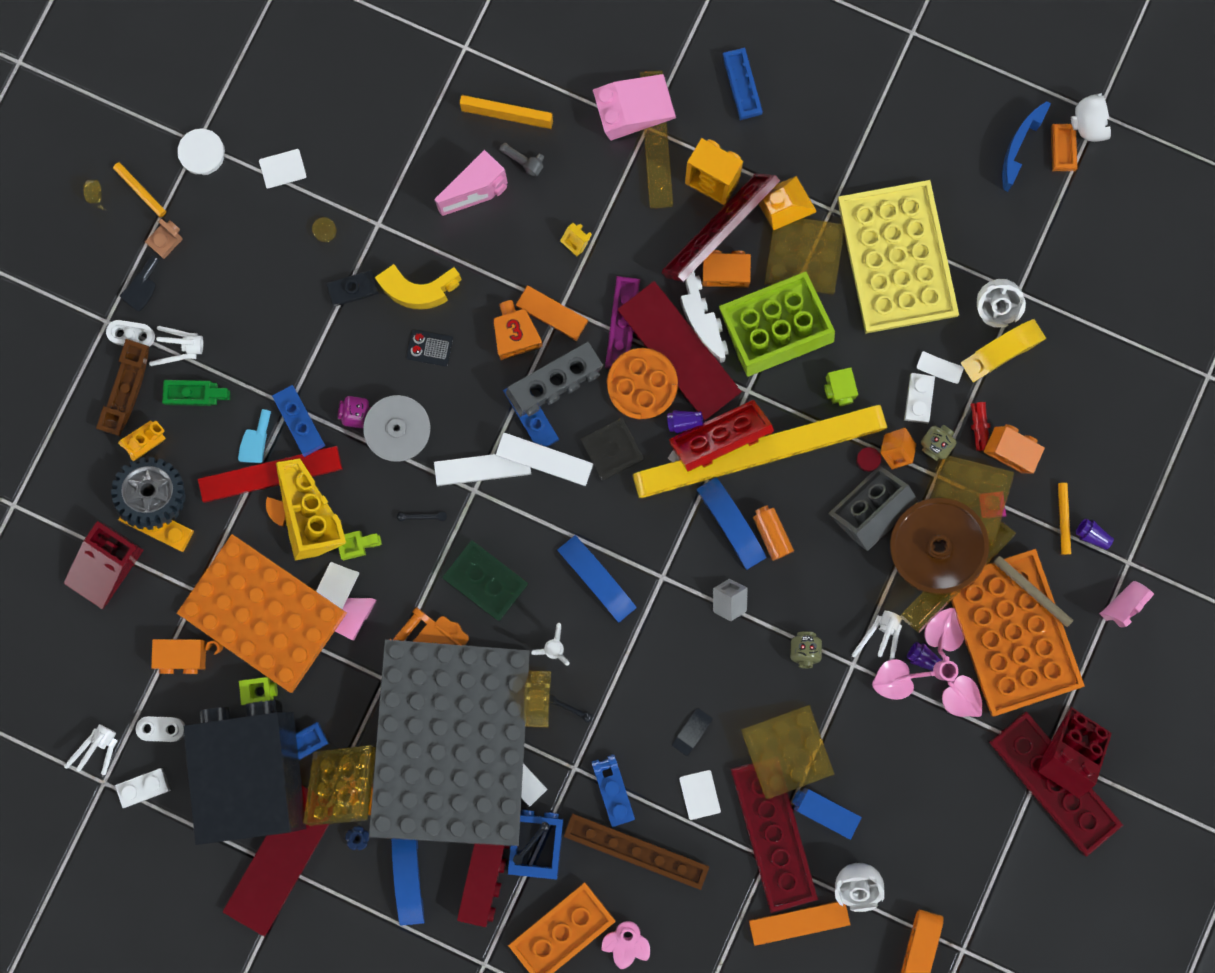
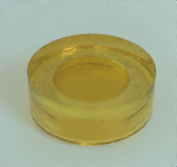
[84,180,102,203]
[312,217,337,242]

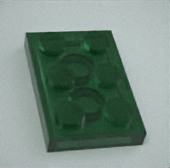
[442,540,529,622]

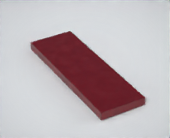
[661,173,780,282]
[617,281,742,421]
[988,711,1123,857]
[731,756,818,913]
[223,785,340,937]

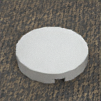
[178,129,225,175]

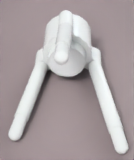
[149,326,203,366]
[852,610,902,660]
[531,623,569,665]
[64,724,118,775]

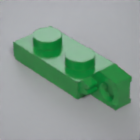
[162,380,230,406]

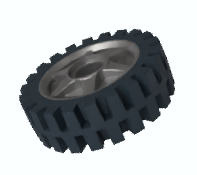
[111,457,185,530]

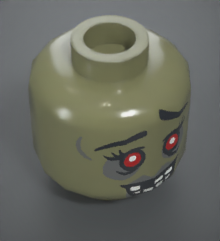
[921,425,957,461]
[790,632,822,669]

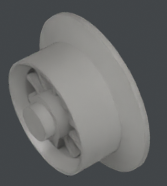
[363,395,430,462]

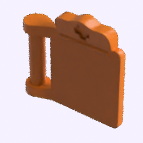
[389,607,469,646]

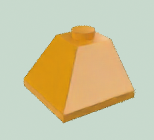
[759,176,816,230]

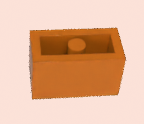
[702,250,751,288]
[984,424,1045,474]
[151,639,206,674]

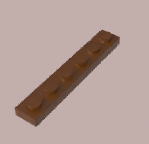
[564,813,709,890]

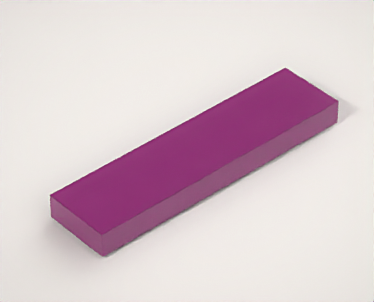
[605,276,640,369]

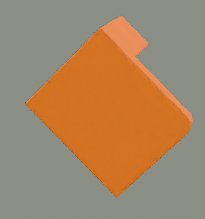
[881,428,916,469]

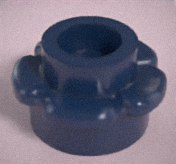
[345,826,370,850]

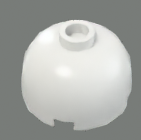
[1071,93,1111,142]
[977,279,1026,327]
[835,863,884,912]

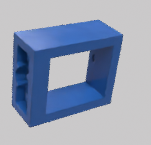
[792,788,862,840]
[508,810,564,879]

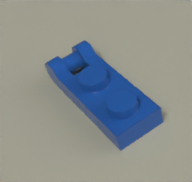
[591,754,635,827]

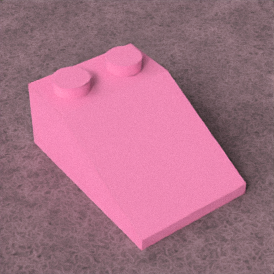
[593,74,676,141]

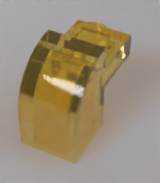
[524,670,551,727]

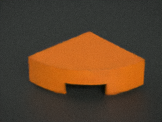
[266,497,286,527]

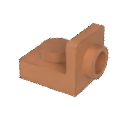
[145,219,183,259]

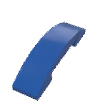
[1002,102,1051,192]
[696,477,767,570]
[557,535,637,623]
[391,839,425,926]

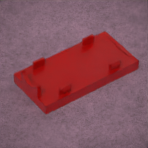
[669,400,774,472]

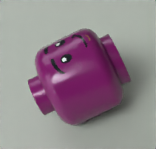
[338,396,371,428]

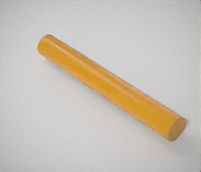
[113,162,166,217]
[1058,483,1071,555]

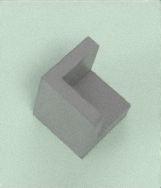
[713,579,747,621]

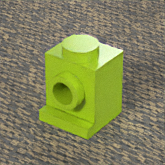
[239,677,278,706]

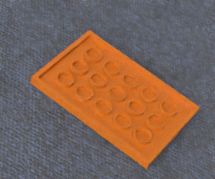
[177,534,347,693]
[949,549,1085,717]

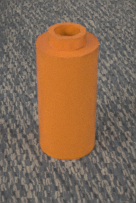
[752,505,794,561]

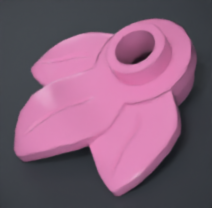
[602,921,650,969]

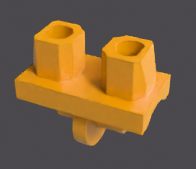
[118,420,166,461]

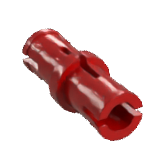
[970,402,991,451]

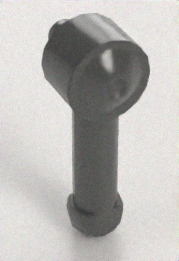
[500,143,544,177]

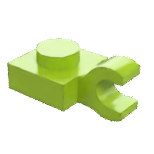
[339,531,382,561]

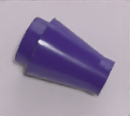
[667,410,703,434]
[1076,518,1114,550]
[907,642,943,671]

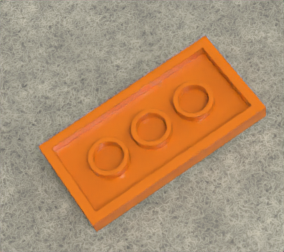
[508,882,616,973]

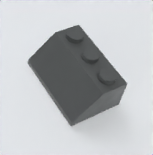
[828,465,919,551]

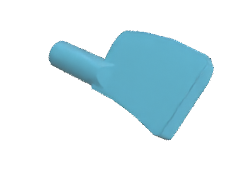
[238,409,271,464]

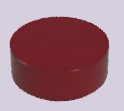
[856,447,881,472]

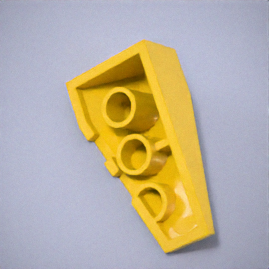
[276,459,346,560]

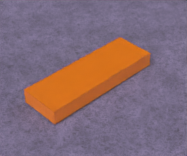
[516,285,588,341]

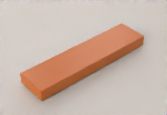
[749,901,850,946]

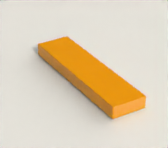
[460,95,553,129]

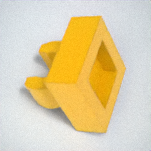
[560,223,592,256]

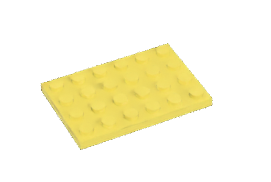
[837,180,959,334]

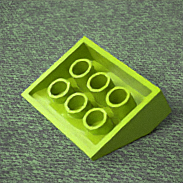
[719,272,835,377]

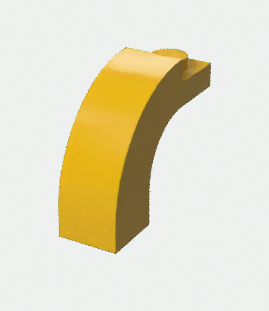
[375,264,462,309]
[961,319,1046,382]

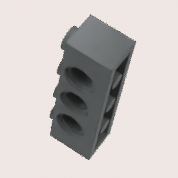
[506,342,603,417]

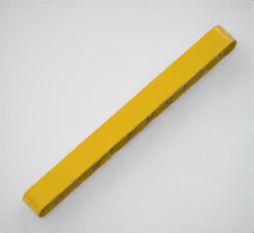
[632,405,887,498]

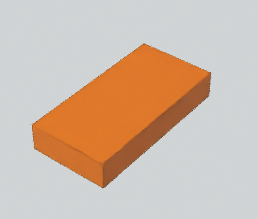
[1051,124,1077,171]

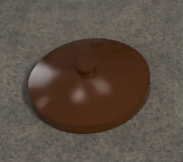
[890,498,989,595]

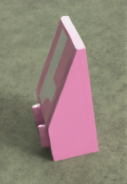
[434,150,508,216]

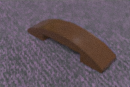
[96,339,149,436]

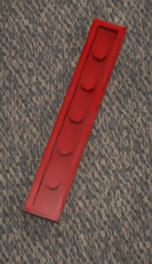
[198,446,343,503]

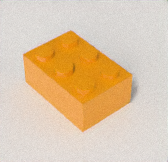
[685,138,743,205]

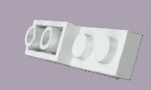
[680,271,728,363]

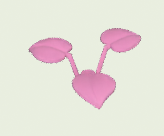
[872,608,982,717]

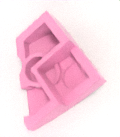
[1099,581,1154,627]
[335,598,377,641]

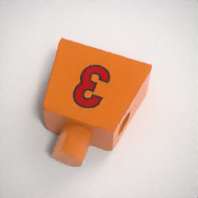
[494,300,543,360]

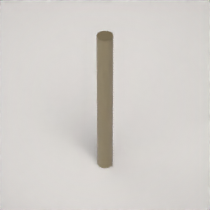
[993,555,1073,627]

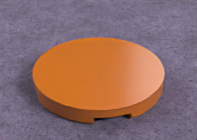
[607,348,678,419]

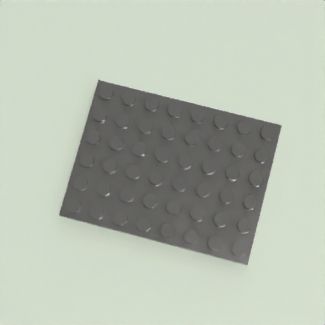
[369,639,530,846]

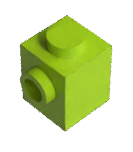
[824,368,858,406]

